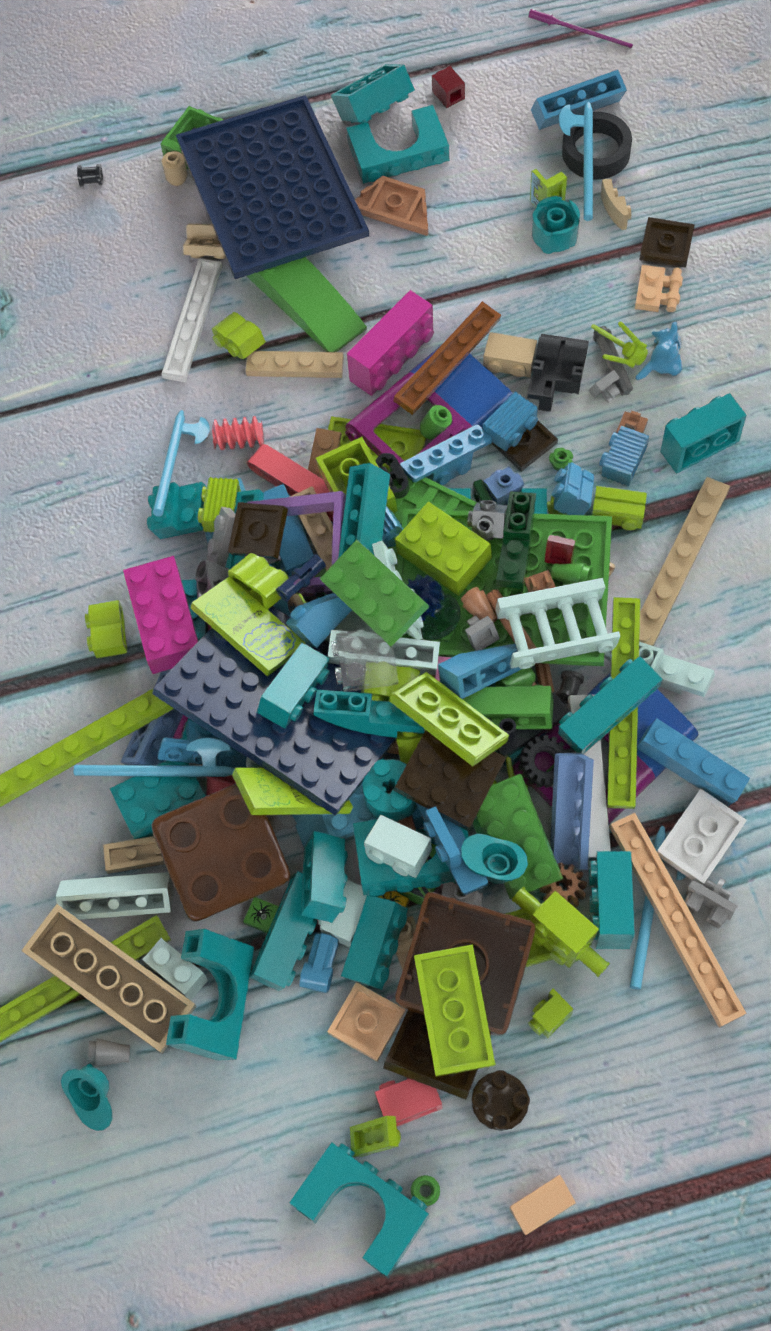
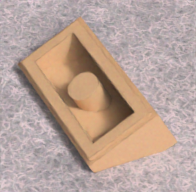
[509,1175,576,1236]

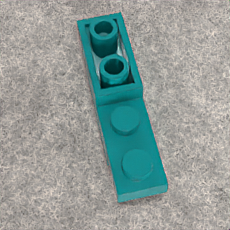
[314,690,425,738]

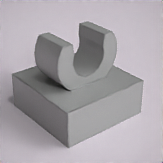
[588,370,620,403]
[465,615,499,651]

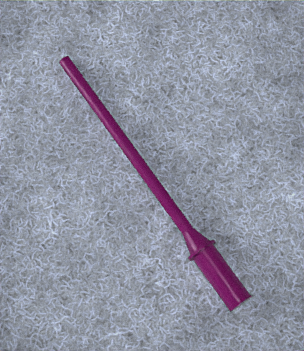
[528,9,633,48]

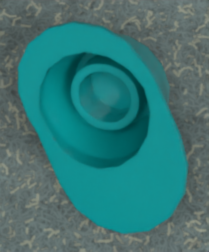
[461,834,528,884]
[61,1064,113,1131]

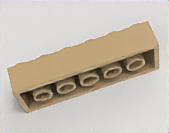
[21,904,197,1054]

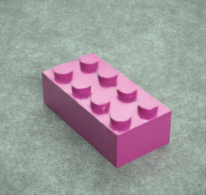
[347,290,434,396]
[123,556,198,674]

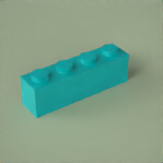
[338,463,390,559]
[558,656,663,754]
[249,871,317,991]

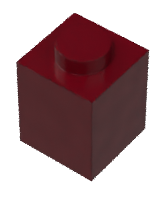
[432,66,465,109]

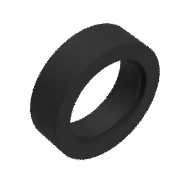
[562,112,632,180]

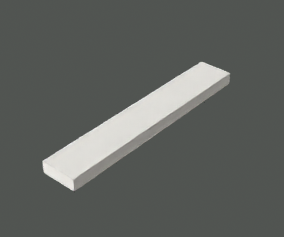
[162,258,222,382]
[568,695,611,859]

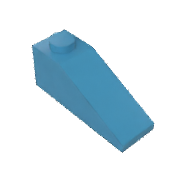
[286,593,352,648]
[438,644,521,699]

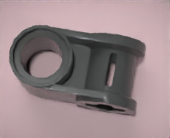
[195,559,229,599]

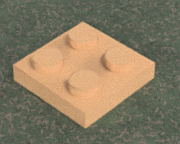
[327,982,406,1062]

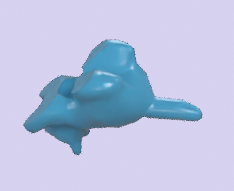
[635,322,682,380]

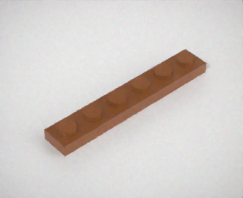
[393,301,501,416]

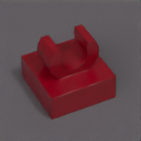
[544,535,576,564]

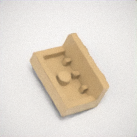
[183,223,226,259]

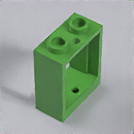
[160,106,223,170]

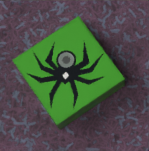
[243,897,279,933]

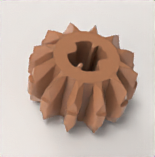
[539,862,587,907]

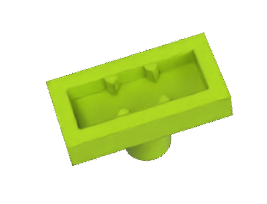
[349,1116,401,1157]

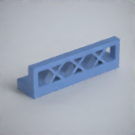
[121,669,183,765]
[550,753,594,870]

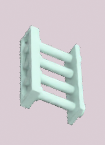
[495,578,620,669]

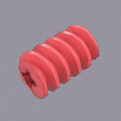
[212,416,264,450]

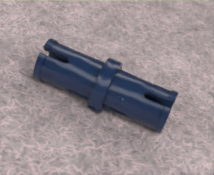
[276,554,326,602]

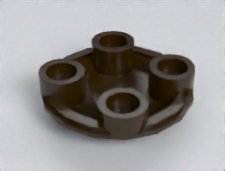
[471,1070,530,1131]

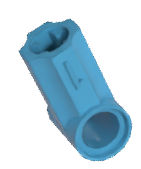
[299,933,339,993]

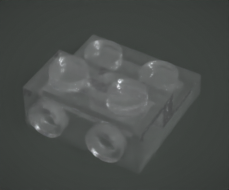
[331,630,398,692]

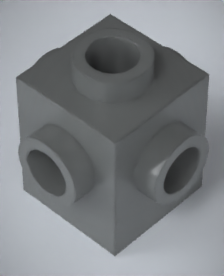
[467,500,507,540]

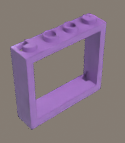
[245,491,346,599]

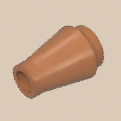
[461,587,497,623]

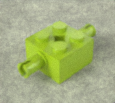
[512,887,610,977]

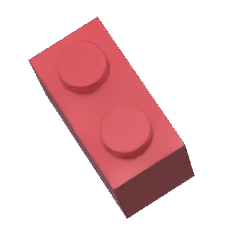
[375,1077,442,1127]

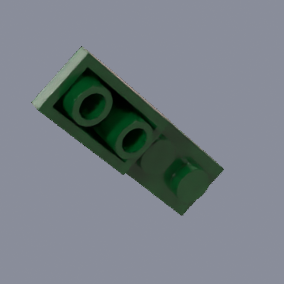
[496,491,536,589]

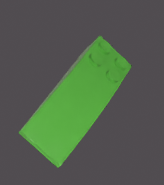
[246,257,367,352]

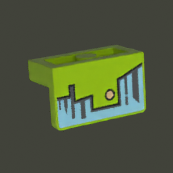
[530,169,567,208]

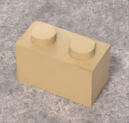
[483,332,537,378]

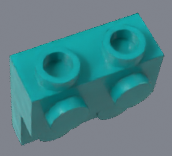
[147,482,207,540]

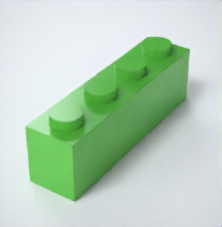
[463,685,553,729]

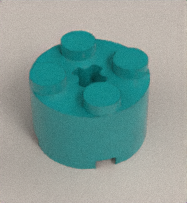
[532,196,580,254]
[362,760,417,822]

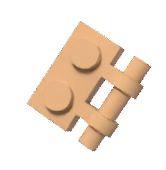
[635,265,683,312]

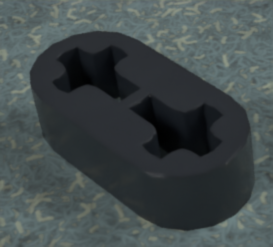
[375,453,409,499]

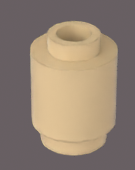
[162,151,188,186]

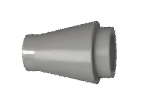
[88,1038,130,1067]

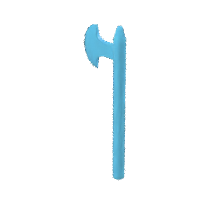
[559,101,593,221]
[153,410,210,516]
[73,737,235,777]
[630,826,686,990]

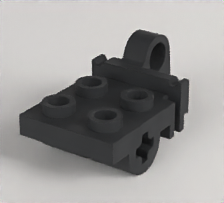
[527,334,589,412]

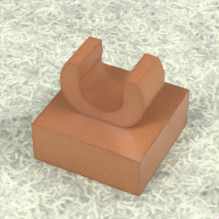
[616,410,648,433]
[524,570,555,592]

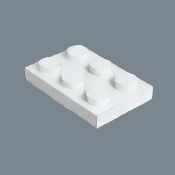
[657,789,747,885]

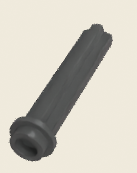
[593,326,633,396]

